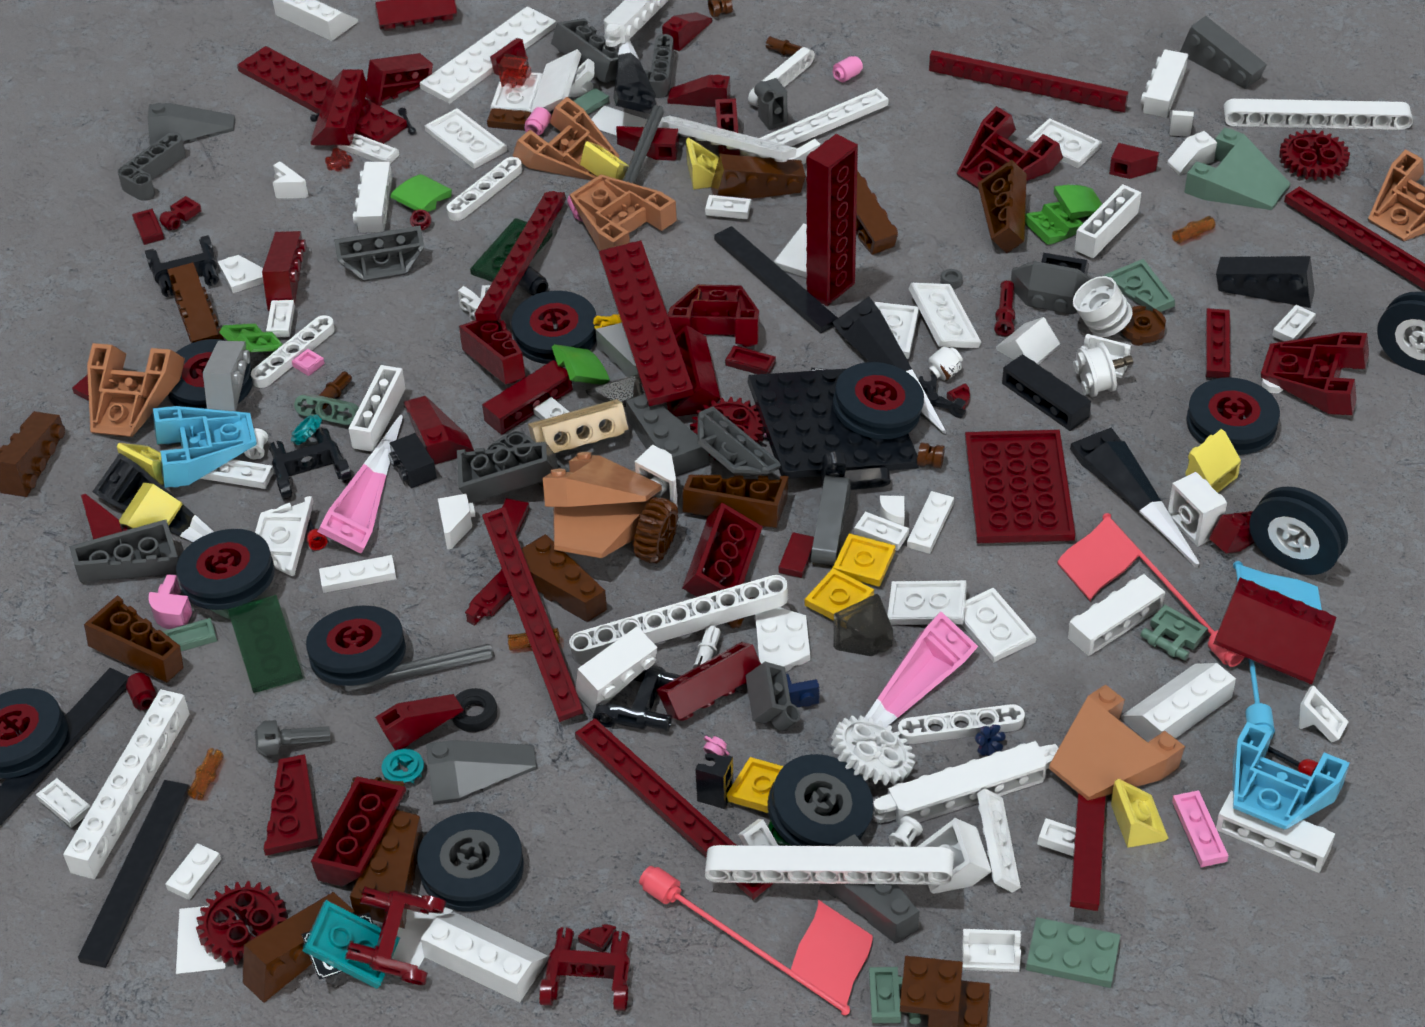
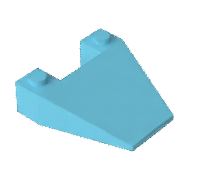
[153,406,257,488]
[1233,722,1350,830]

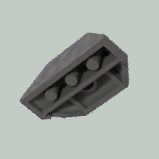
[334,226,424,281]
[1011,261,1091,314]
[698,407,781,477]

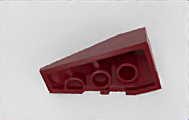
[403,396,474,464]

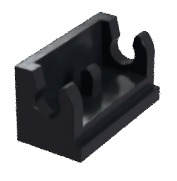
[695,753,734,809]

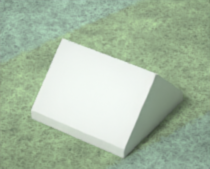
[996,317,1060,365]

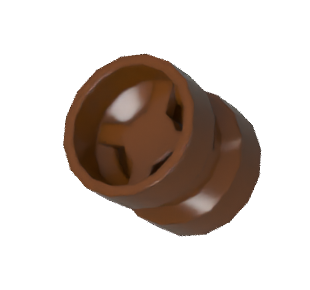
[708,0,733,17]
[917,442,945,469]

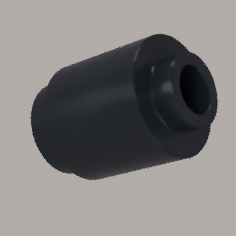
[518,266,548,295]

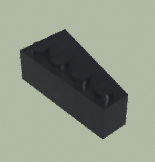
[1216,256,1315,308]

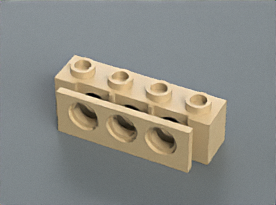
[528,399,628,454]

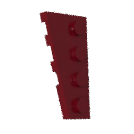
[263,754,319,856]

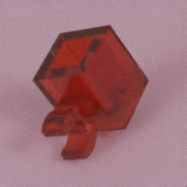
[498,54,531,89]

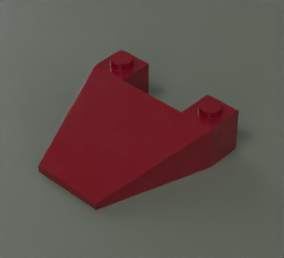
[956,106,1063,189]
[668,284,759,347]
[1261,332,1369,415]

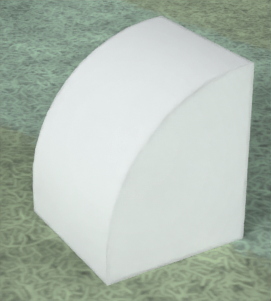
[879,496,904,526]

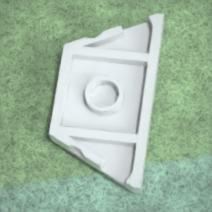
[255,496,314,576]
[755,607,810,672]

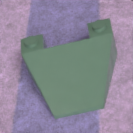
[1184,127,1291,210]

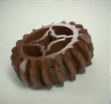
[633,497,679,564]

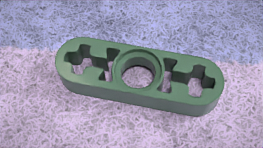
[294,393,359,425]

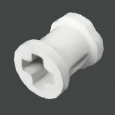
[244,428,268,460]
[888,816,923,847]

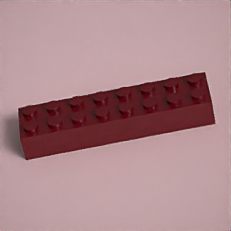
[806,134,858,306]

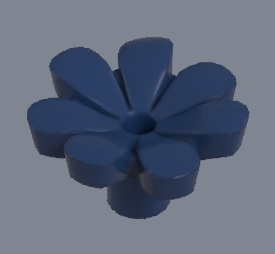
[975,724,1006,756]

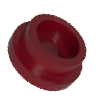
[410,209,432,230]

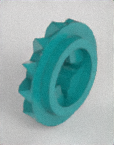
[291,414,322,445]
[381,749,424,783]

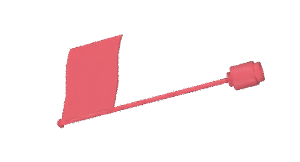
[1057,513,1245,667]
[639,866,873,1016]

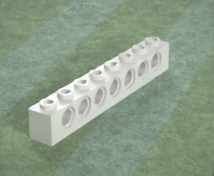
[63,689,190,879]

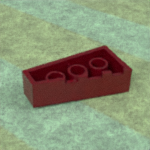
[262,231,306,311]
[459,315,525,384]

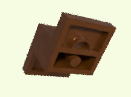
[900,956,990,1027]

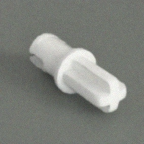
[693,625,720,669]

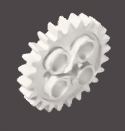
[831,715,915,786]

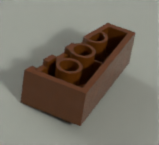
[711,154,806,199]
[977,160,1027,253]
[167,263,224,343]
[521,534,607,622]
[84,595,184,683]
[350,809,423,929]
[243,892,355,1003]

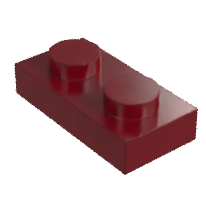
[490,38,527,76]

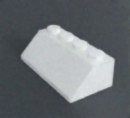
[272,0,358,41]
[1121,663,1236,742]
[421,912,549,1003]

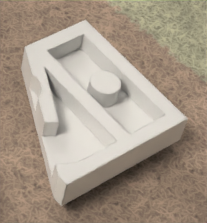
[218,255,264,293]

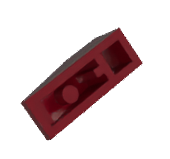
[662,12,713,51]
[667,75,731,107]
[715,98,740,156]
[81,494,127,539]

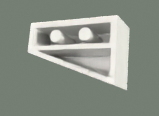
[575,626,658,713]

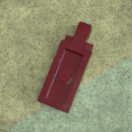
[465,569,512,626]

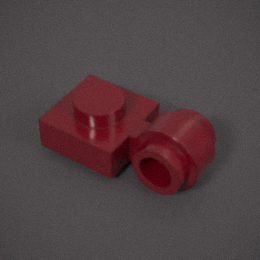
[159,196,201,230]

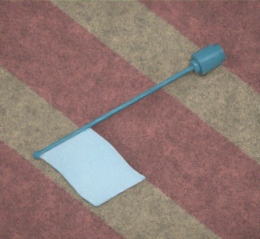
[1233,561,1322,739]

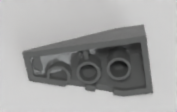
[148,103,235,146]
[426,740,537,805]

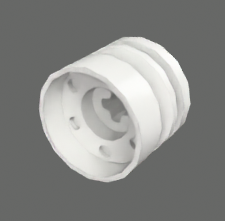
[1073,276,1133,337]

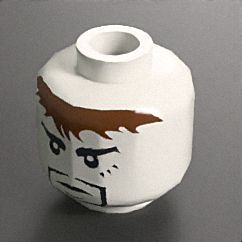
[928,347,963,381]

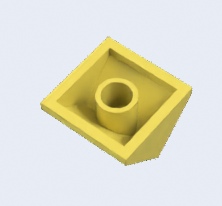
[686,137,719,190]
[580,141,629,180]
[117,443,164,485]
[119,483,183,529]
[1111,779,1168,848]

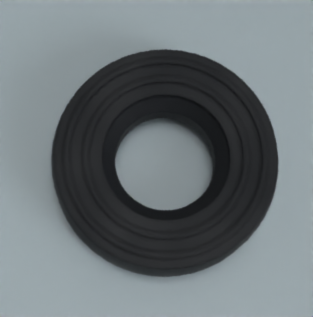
[452,688,497,732]

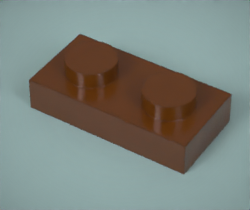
[487,108,531,131]

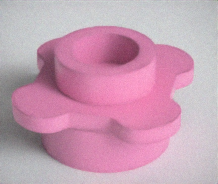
[703,736,730,756]

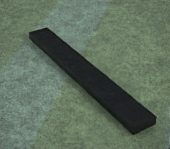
[714,226,838,333]
[0,668,130,826]
[78,780,191,968]

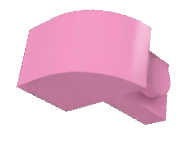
[148,574,192,629]

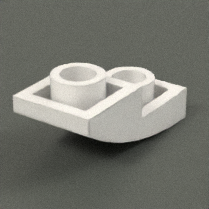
[458,286,481,321]

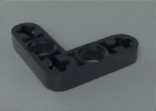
[820,452,891,490]

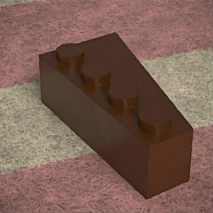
[856,170,898,255]
[0,411,65,497]
[683,475,789,528]

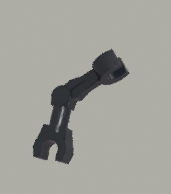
[919,374,966,418]

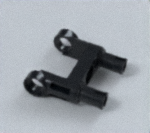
[145,235,219,297]
[269,428,352,499]
[592,665,681,731]

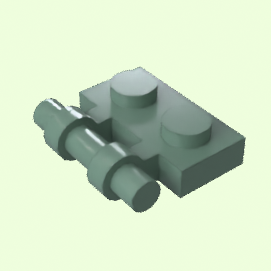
[1140,604,1208,661]
[869,967,921,1024]

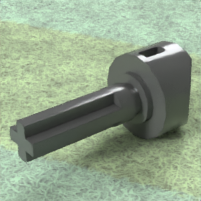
[255,720,331,756]

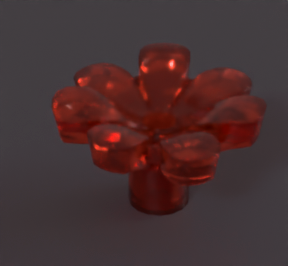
[325,148,353,171]

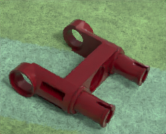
[345,886,446,985]
[539,927,630,1011]

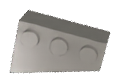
[596,323,642,388]
[203,341,250,412]

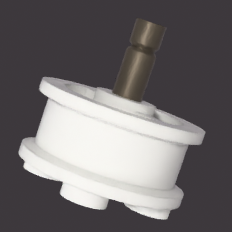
[1073,342,1133,397]

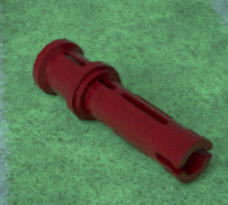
[994,280,1015,337]

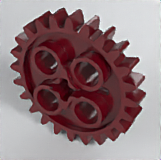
[1279,130,1350,181]
[690,397,765,460]
[196,881,289,965]

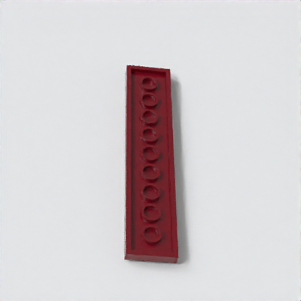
[237,46,407,144]
[599,240,694,407]

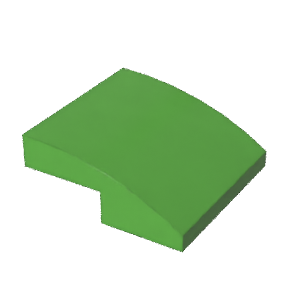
[390,174,452,212]
[1054,185,1102,220]
[1025,202,1083,245]
[219,324,283,352]
[552,344,610,385]

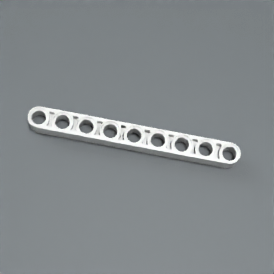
[1224,99,1413,130]
[569,575,788,664]
[705,845,954,885]

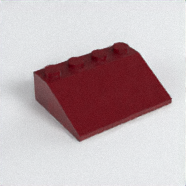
[1213,577,1337,685]

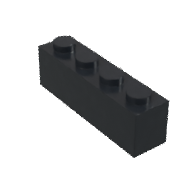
[1002,354,1091,431]

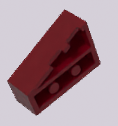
[366,53,433,106]

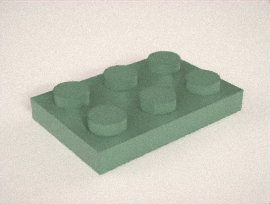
[1026,917,1121,988]

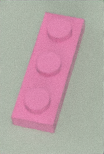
[1172,790,1228,867]

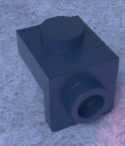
[786,673,819,708]

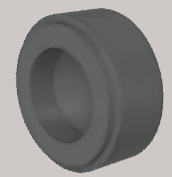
[940,269,963,289]

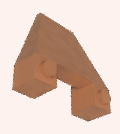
[513,97,619,180]
[1368,149,1425,241]
[570,174,677,251]
[87,343,185,437]
[543,452,662,507]
[553,496,654,558]
[1049,684,1185,801]

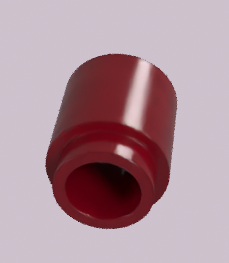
[126,673,157,710]

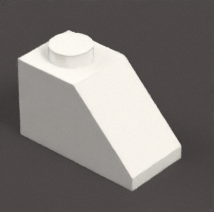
[1167,131,1217,176]
[438,494,475,550]

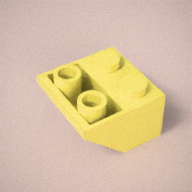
[1185,429,1241,493]

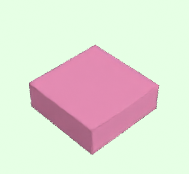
[292,349,325,376]

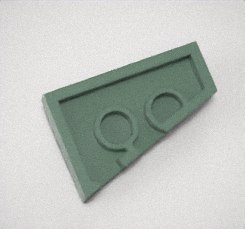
[1103,259,1175,312]

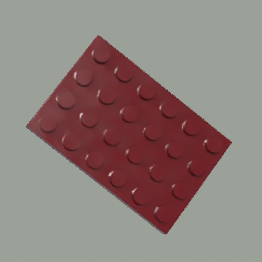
[965,430,1076,543]

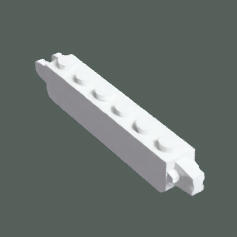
[604,0,669,47]
[872,741,1058,825]

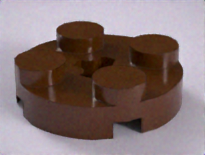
[1121,306,1166,346]

